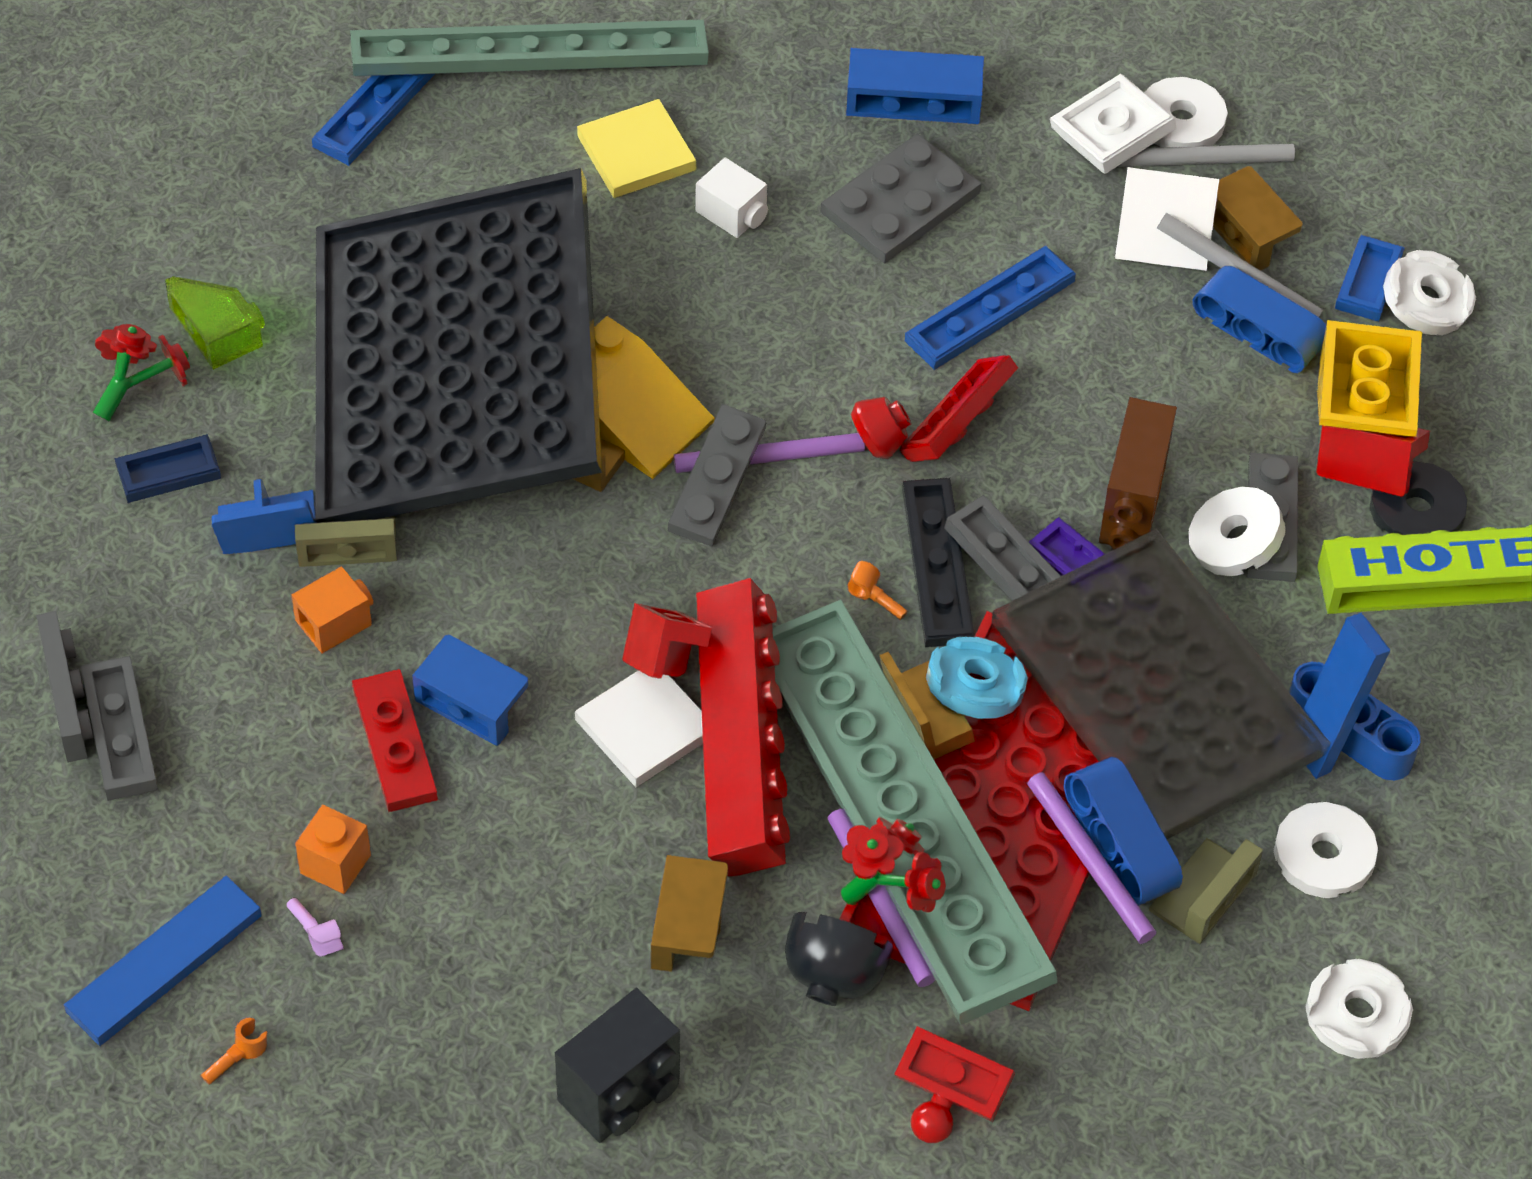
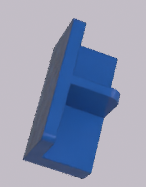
[211,479,317,554]
[412,635,528,747]

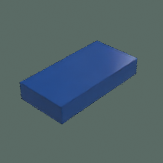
[1335,235,1405,322]

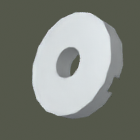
[1144,77,1228,148]
[1383,250,1476,335]
[1189,487,1285,576]
[1273,802,1378,898]
[1306,959,1413,1059]

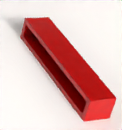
[696,578,790,876]

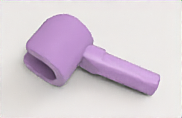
[287,898,344,956]

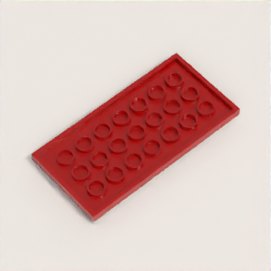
[839,611,1173,1011]

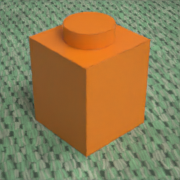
[291,566,373,653]
[295,804,371,894]

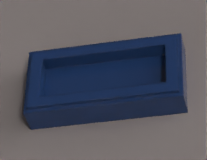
[114,434,221,503]

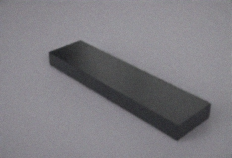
[902,478,975,647]

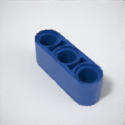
[1193,266,1326,373]
[1287,661,1420,781]
[1064,757,1183,906]

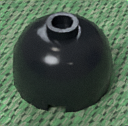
[785,912,894,1006]

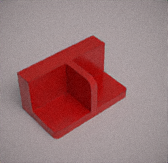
[1316,425,1430,496]
[622,603,712,679]

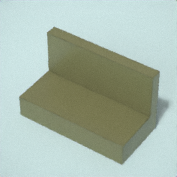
[295,516,397,567]
[1149,838,1263,944]

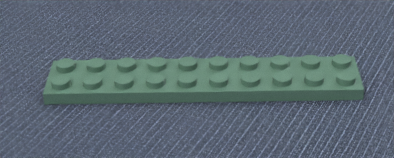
[772,599,1058,1025]

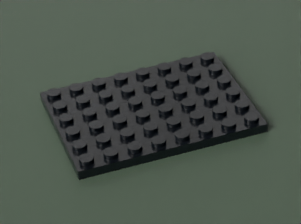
[315,168,602,523]

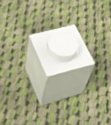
[695,157,768,238]

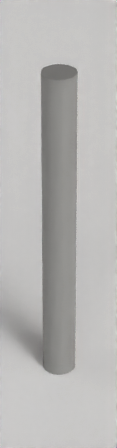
[1117,144,1295,167]
[1157,213,1323,317]

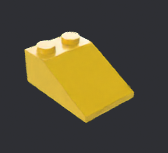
[594,316,715,479]
[1317,320,1422,437]

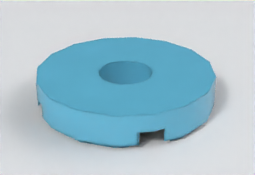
[926,637,1028,719]

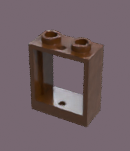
[1099,397,1177,553]

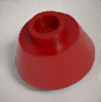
[851,397,912,459]

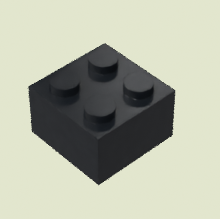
[555,987,680,1143]

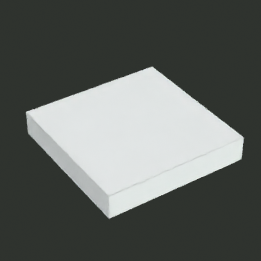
[1050,74,1176,174]
[1115,167,1219,271]
[575,670,703,787]

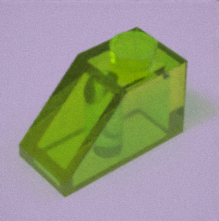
[165,276,265,370]

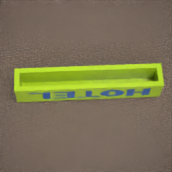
[1317,525,1532,614]

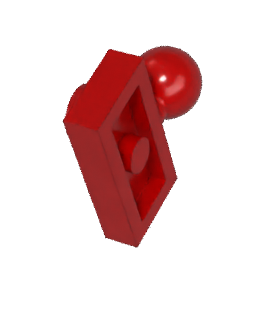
[894,1026,1015,1143]

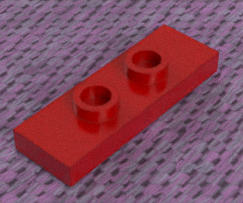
[899,355,1018,462]
[352,669,438,813]

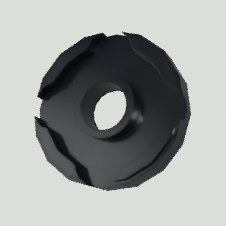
[1369,461,1467,535]

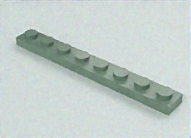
[350,20,709,76]

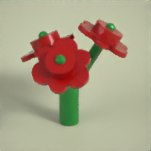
[92,324,190,422]
[841,817,946,912]

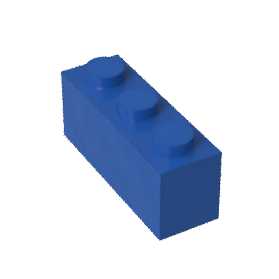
[846,48,984,124]

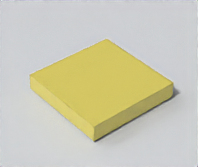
[577,99,696,198]

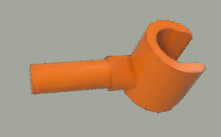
[848,561,908,620]
[200,1018,268,1085]

